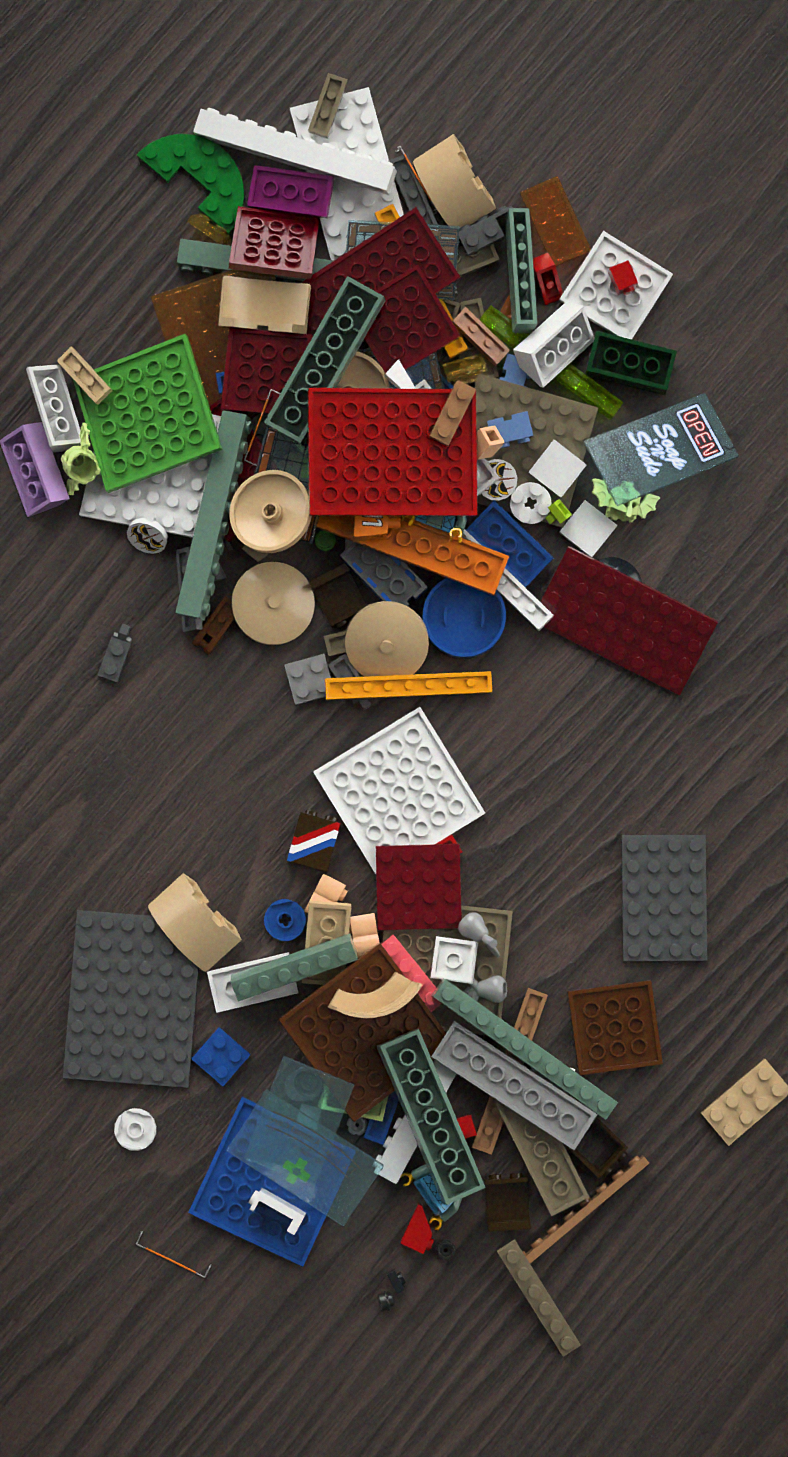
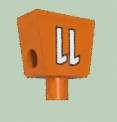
[353,516,401,542]

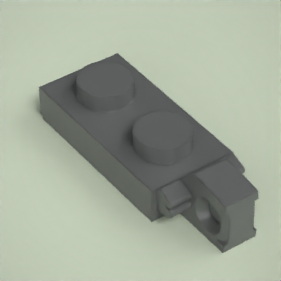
[97,623,132,683]
[328,654,371,710]

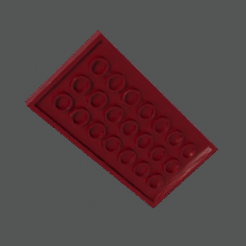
[301,207,461,343]
[541,546,718,695]

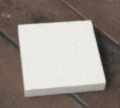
[528,440,586,498]
[559,500,617,557]
[430,936,478,984]

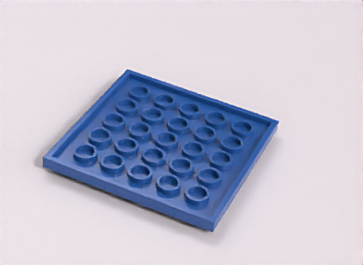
[188,1096,357,1267]

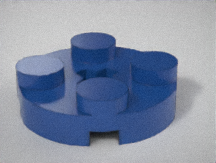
[264,899,306,941]

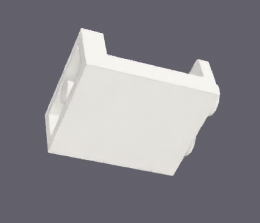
[248,1188,306,1235]

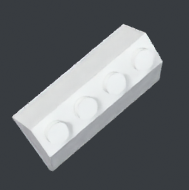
[513,302,594,387]
[26,364,81,452]

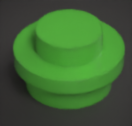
[315,530,336,551]

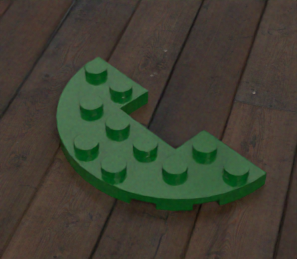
[137,134,244,235]

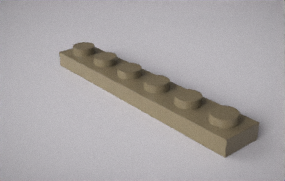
[497,1239,581,1357]

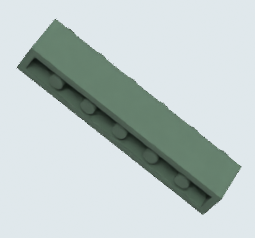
[505,208,537,333]
[231,934,358,1001]

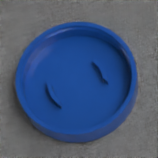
[423,578,506,659]

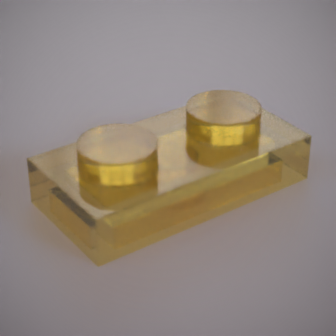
[187,213,230,244]
[442,353,488,382]

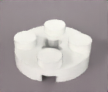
[510,482,552,524]

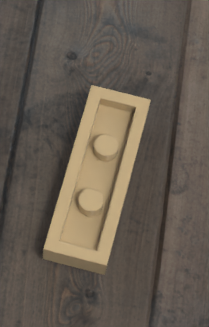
[57,346,113,405]

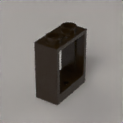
[563,1117,628,1178]

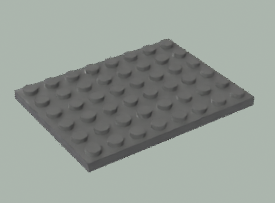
[63,910,199,1088]

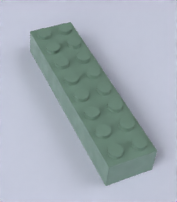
[264,276,385,446]
[377,1029,486,1205]

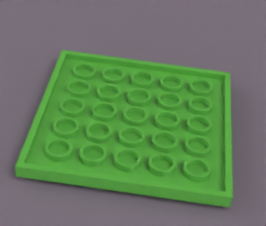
[73,334,223,493]

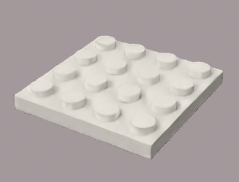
[559,231,673,339]

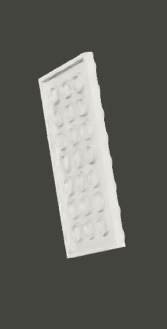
[290,87,404,261]

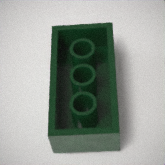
[585,331,677,395]

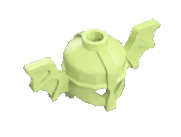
[61,423,101,495]
[592,478,660,523]

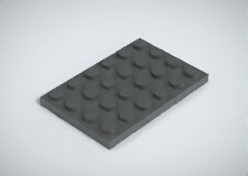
[621,835,707,961]

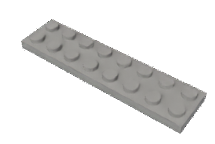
[431,1021,597,1150]

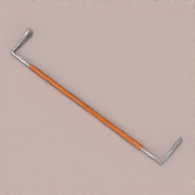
[396,146,437,215]
[244,389,281,466]
[136,1231,211,1278]

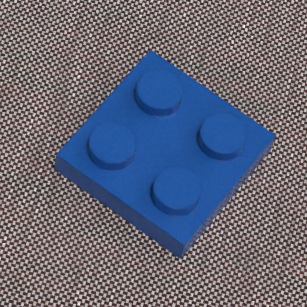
[192,1027,251,1086]

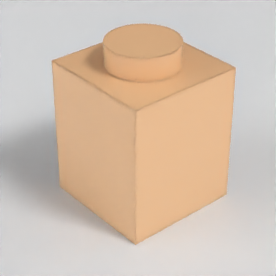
[476,426,505,460]

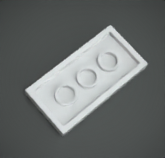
[207,952,298,1013]

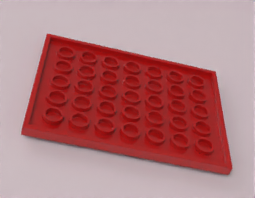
[308,388,477,516]

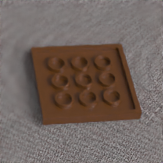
[567,980,663,1075]

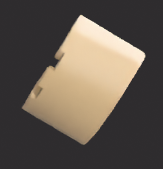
[413,134,496,229]
[218,276,311,334]
[148,873,242,972]
[328,972,422,1018]

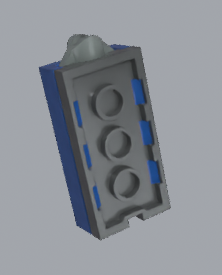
[340,539,428,607]

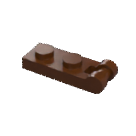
[192,596,235,655]

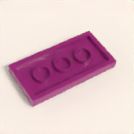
[247,165,335,218]

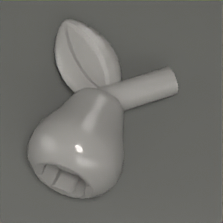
[458,912,500,958]
[463,975,507,1003]

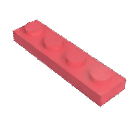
[381,934,442,1012]

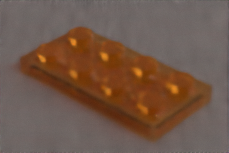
[520,176,591,266]

